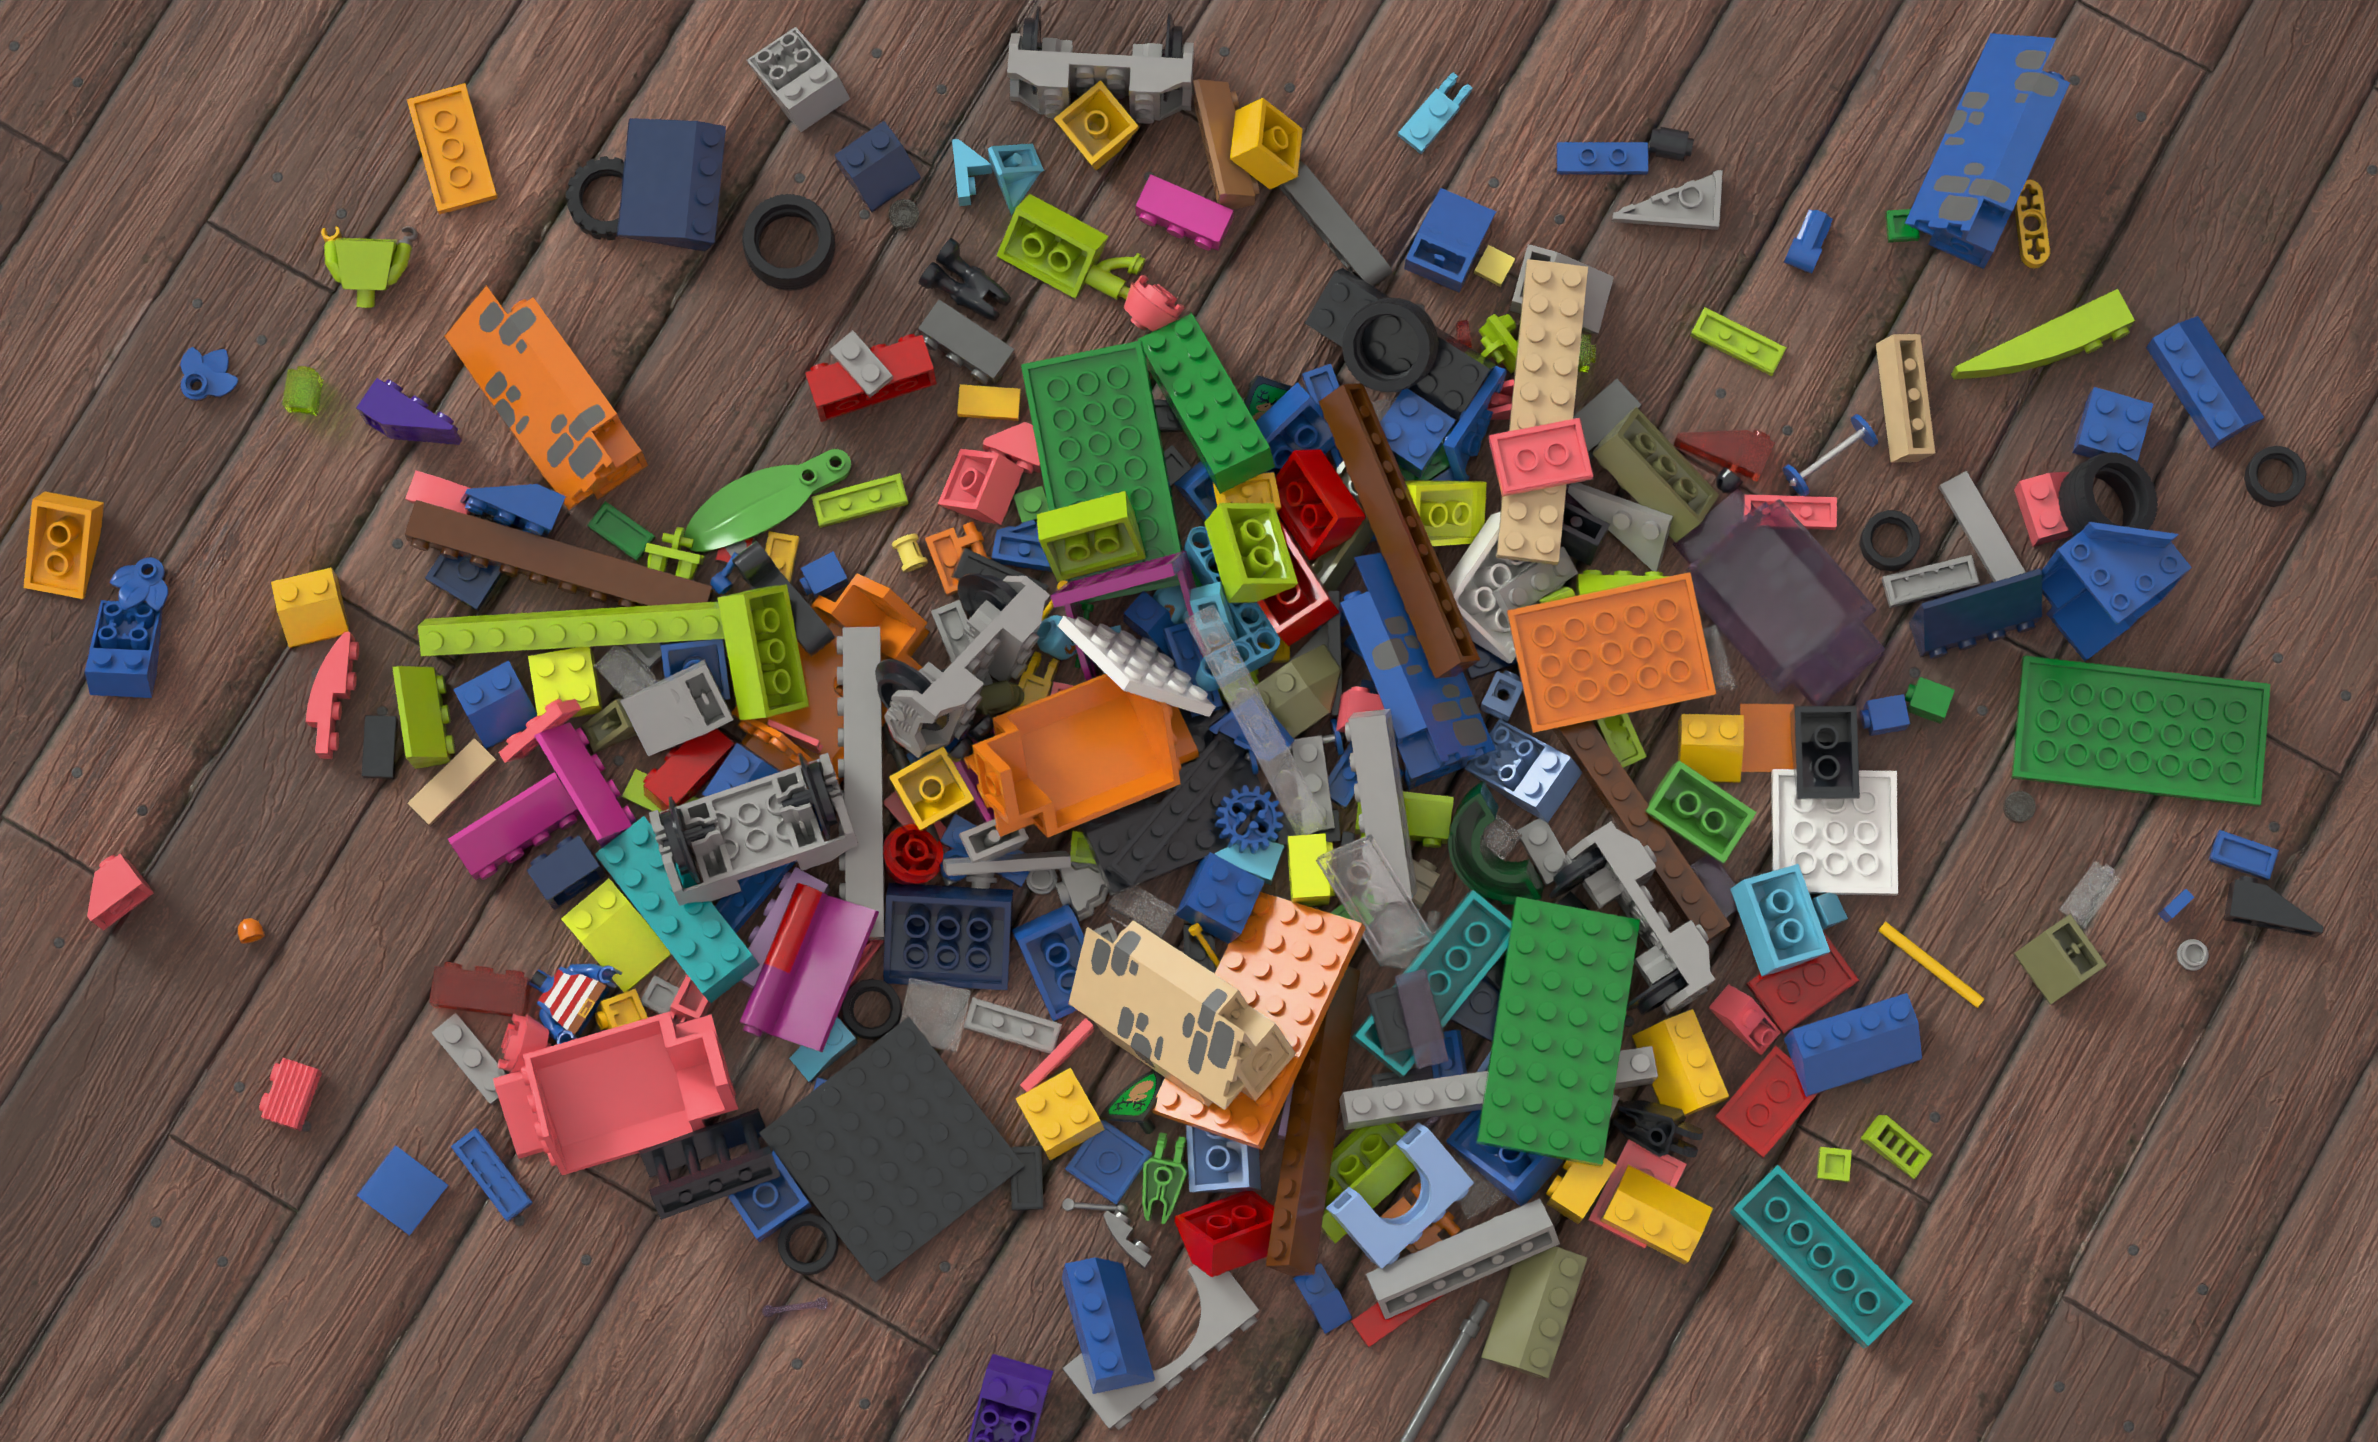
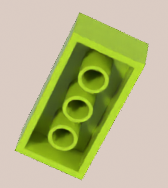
[717,584,809,720]

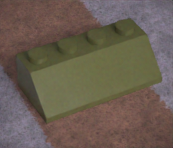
[1592,407,1719,542]
[1481,1246,1587,1379]

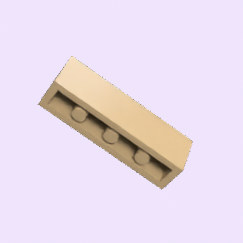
[1876,334,1935,463]

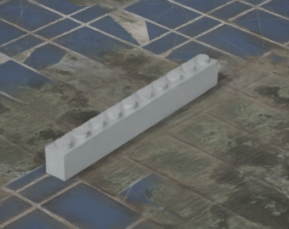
[837,627,885,940]
[1339,1046,1658,1130]

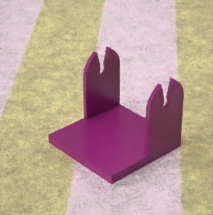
[1051,551,1212,681]

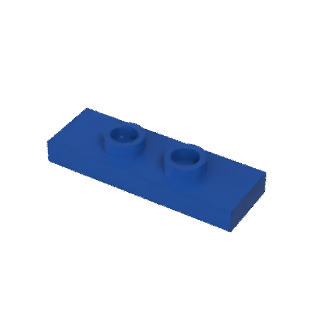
[1556,142,1648,175]
[451,1128,533,1222]

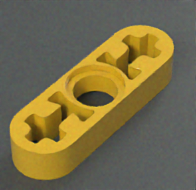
[2014,180,2050,268]

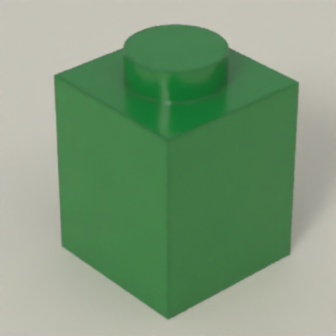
[1904,677,1955,724]

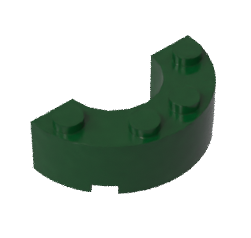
[1448,781,1544,905]

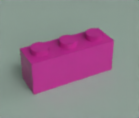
[1135,174,1234,251]

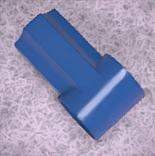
[1784,209,1833,274]

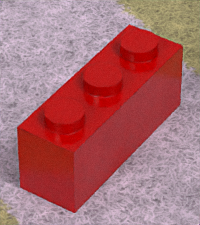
[643,728,734,811]

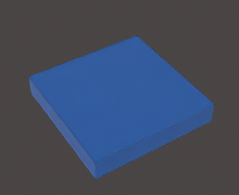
[1065,1120,1152,1206]

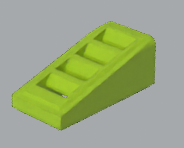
[1861,1115,1933,1179]

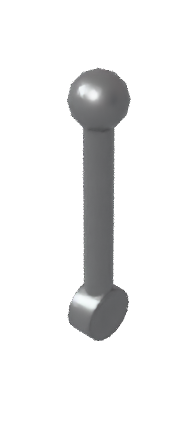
[1062,1198,1128,1215]

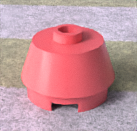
[1124,275,1185,332]
[497,1014,551,1074]

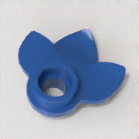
[180,347,238,401]
[110,557,169,612]

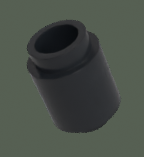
[1648,127,1694,162]

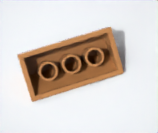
[1193,79,1260,210]

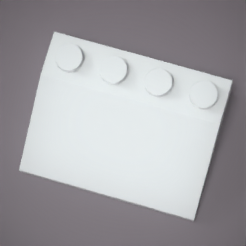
[1447,512,1565,663]

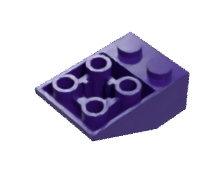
[356,378,462,445]
[968,1354,1054,1442]

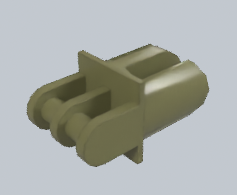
[974,680,1024,717]

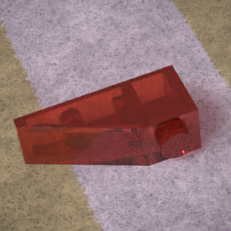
[1673,430,1775,482]

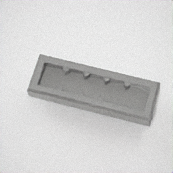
[1881,555,1980,608]

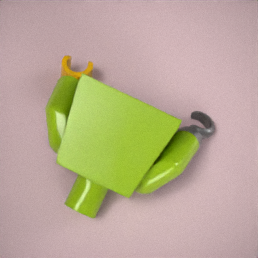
[321,226,418,308]

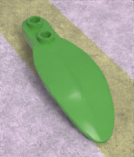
[684,449,851,552]

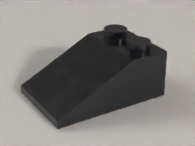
[1790,706,1860,800]

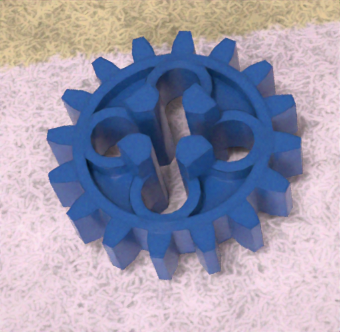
[1215,785,1283,854]

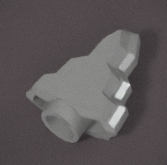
[1055,862,1109,922]

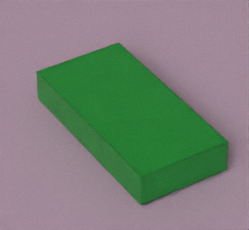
[587,501,656,562]

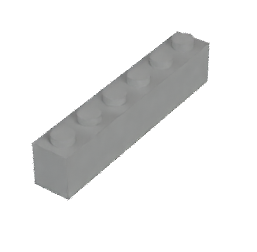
[1345,709,1417,902]
[1366,1198,1560,1320]

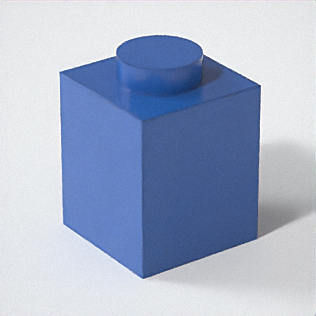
[799,551,849,599]
[1860,694,1910,736]

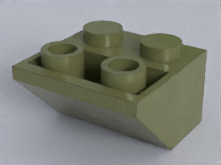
[2014,914,2107,1005]

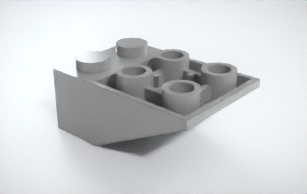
[746,27,850,132]
[1510,244,1614,335]
[620,659,733,756]

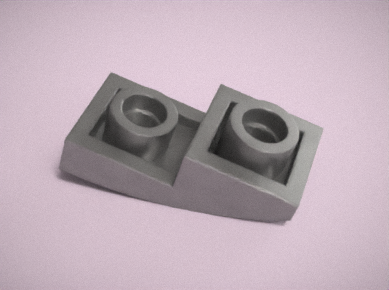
[1103,1210,1152,1269]

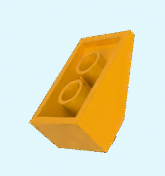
[24,491,104,599]

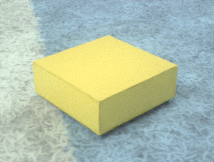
[1474,245,1515,287]

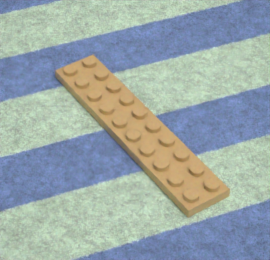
[1496,259,1588,565]

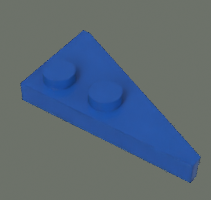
[1443,366,1507,481]

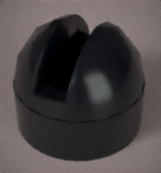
[1716,467,1743,494]

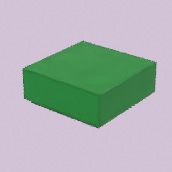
[1885,209,1920,243]

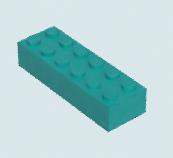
[595,816,760,1004]
[1351,890,1512,1077]
[1729,1165,1913,1349]

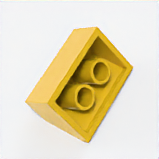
[1632,1009,1729,1116]
[1600,1164,1713,1265]

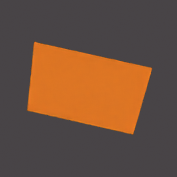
[1740,704,1794,772]

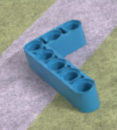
[1183,526,1280,691]

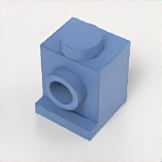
[1480,671,1523,723]

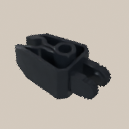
[1614,1100,1704,1158]

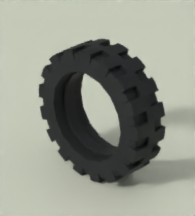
[566,156,624,240]

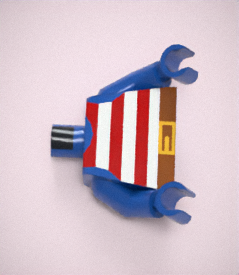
[529,964,622,1044]

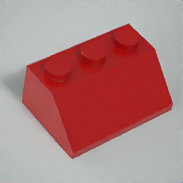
[1275,449,1366,560]
[1174,1191,1275,1277]

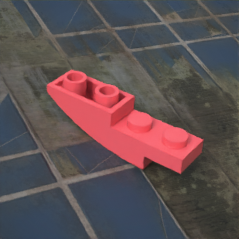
[305,632,359,759]

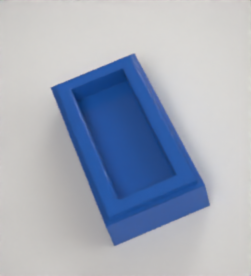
[2208,830,2279,881]

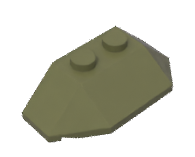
[1228,644,1342,739]

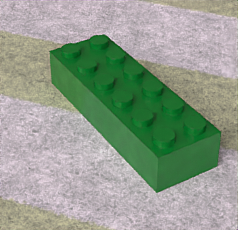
[1137,313,1275,494]

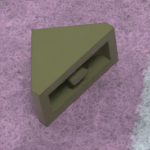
[582,699,637,753]

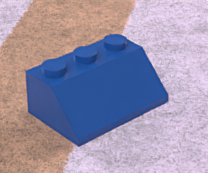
[1256,382,1335,477]

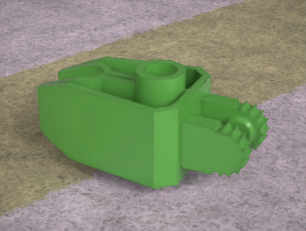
[1142,1132,1188,1224]

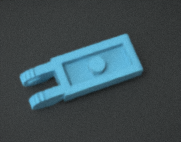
[1398,72,1473,154]

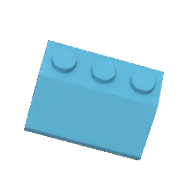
[1730,864,1830,976]

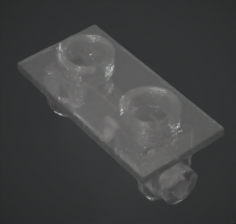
[2059,861,2121,928]

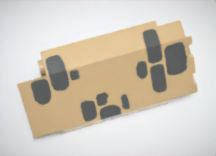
[1068,920,1296,1110]

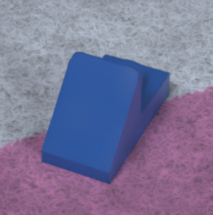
[1293,1263,1352,1334]

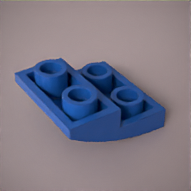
[357,1145,448,1236]

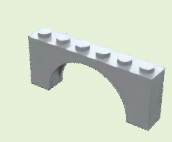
[1063,1265,1259,1431]

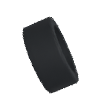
[2244,445,2307,507]
[1860,510,1921,571]
[842,978,902,1040]
[777,1214,838,1275]

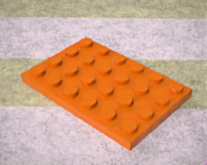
[1507,572,1716,733]

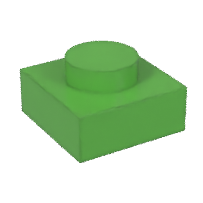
[1013,486,1049,523]

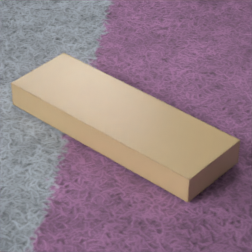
[408,738,497,826]

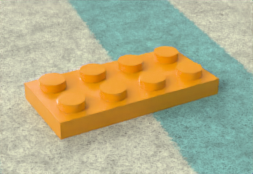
[407,83,498,215]

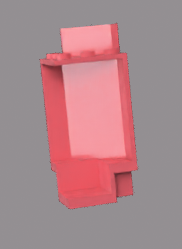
[493,1012,738,1175]

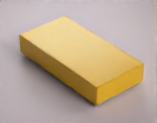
[957,384,1021,421]

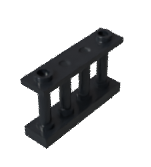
[639,1108,780,1220]

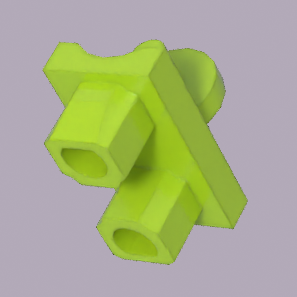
[1478,314,1518,374]
[645,527,705,580]

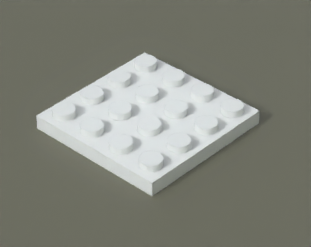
[1058,616,1216,717]
[1771,769,1898,896]

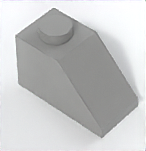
[959,819,1029,863]

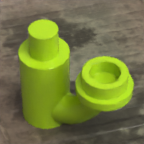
[1084,253,1146,300]

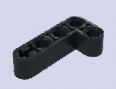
[732,541,836,657]

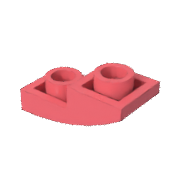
[405,471,471,515]

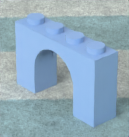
[1326,1122,1474,1269]

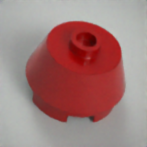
[883,824,943,885]

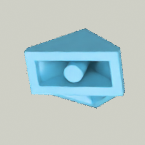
[988,144,1044,216]

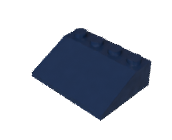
[617,118,726,252]
[1909,568,2042,659]
[883,883,1014,990]

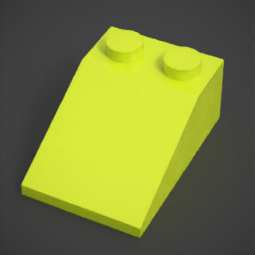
[1405,480,1487,546]
[561,878,672,992]

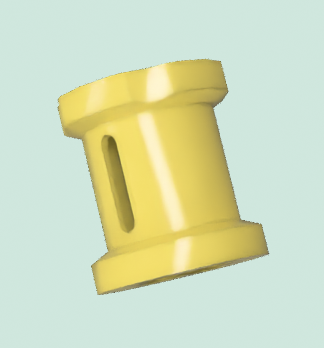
[892,533,928,573]

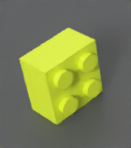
[528,647,603,718]
[1287,833,1336,907]

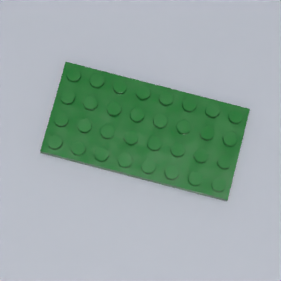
[1021,340,1183,604]
[2011,656,2271,807]
[1476,897,1640,1167]

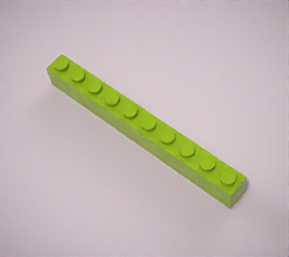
[418,602,725,656]

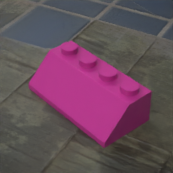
[534,723,637,848]
[448,772,581,880]

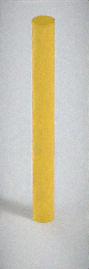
[1878,921,1985,1008]

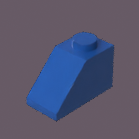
[1123,591,1178,659]

